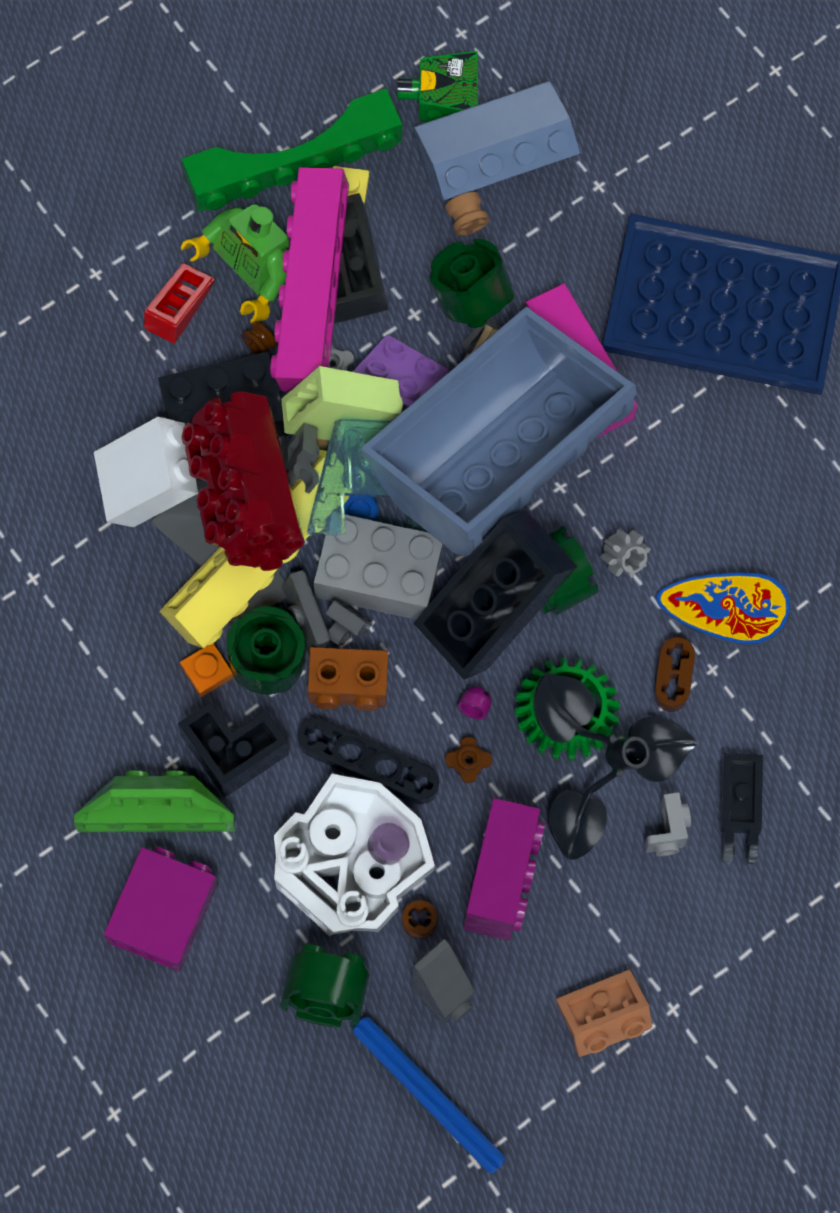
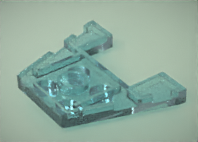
[307,419,429,536]

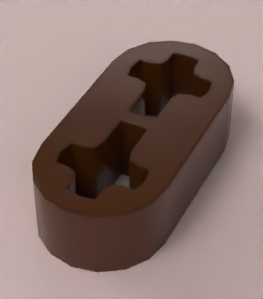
[654,637,695,712]

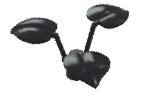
[534,673,697,860]

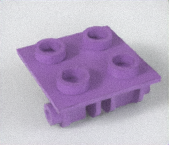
[353,334,450,412]

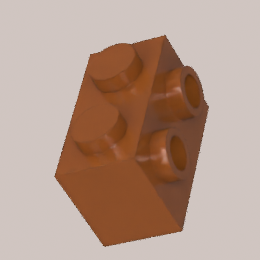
[308,647,388,711]

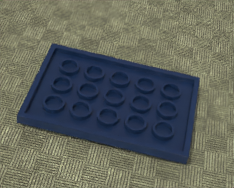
[603,214,840,395]

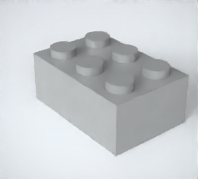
[314,512,444,620]

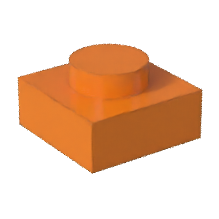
[180,643,234,698]

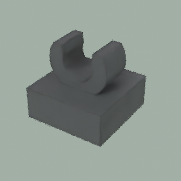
[325,601,373,645]

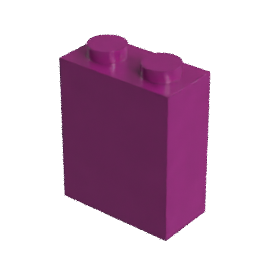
[104,847,217,972]

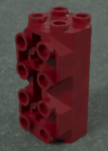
[181,391,305,571]

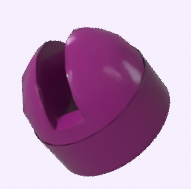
[458,686,492,720]

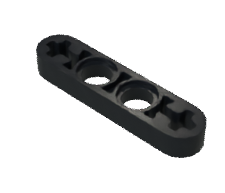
[297,718,439,805]

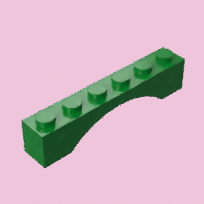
[181,88,402,212]

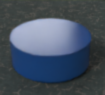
[340,493,378,521]

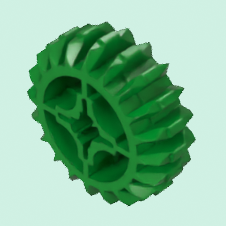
[515,657,620,762]

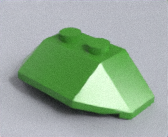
[74,770,235,832]

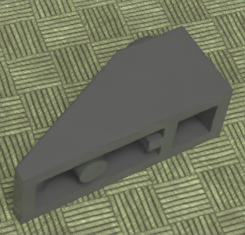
[412,939,475,1025]

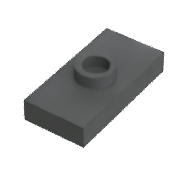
[282,571,330,656]

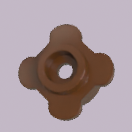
[445,737,492,783]

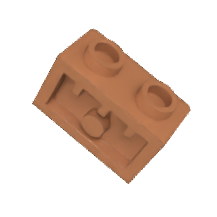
[556,969,652,1057]

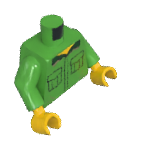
[181,204,289,323]

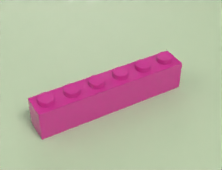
[270,168,349,392]

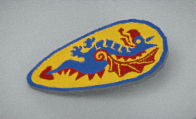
[656,572,791,647]

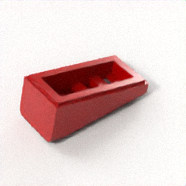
[144,263,215,343]

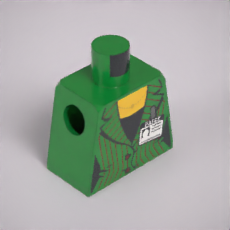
[397,51,478,122]

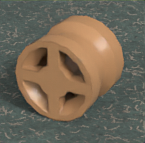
[445,192,490,236]

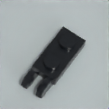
[720,753,763,864]

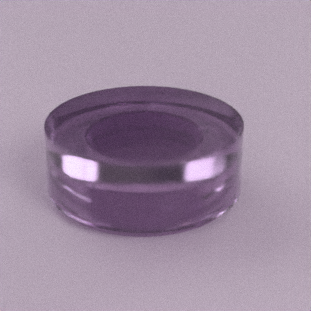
[367,823,410,865]

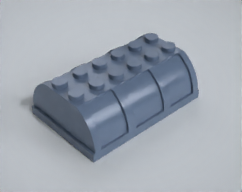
[360,307,637,556]

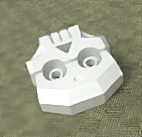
[274,774,435,936]

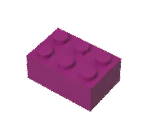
[464,798,545,941]

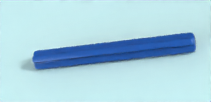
[353,1017,506,1174]

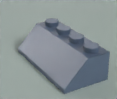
[413,81,580,200]

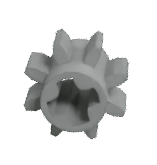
[600,529,651,578]

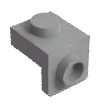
[644,792,691,857]

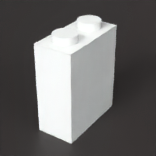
[94,417,198,527]

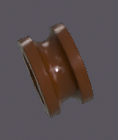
[241,321,278,354]
[401,900,438,939]

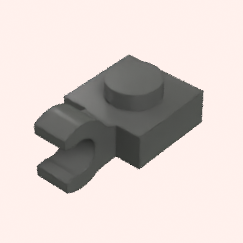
[284,423,320,494]

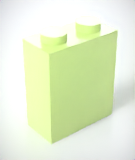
[281,366,403,446]

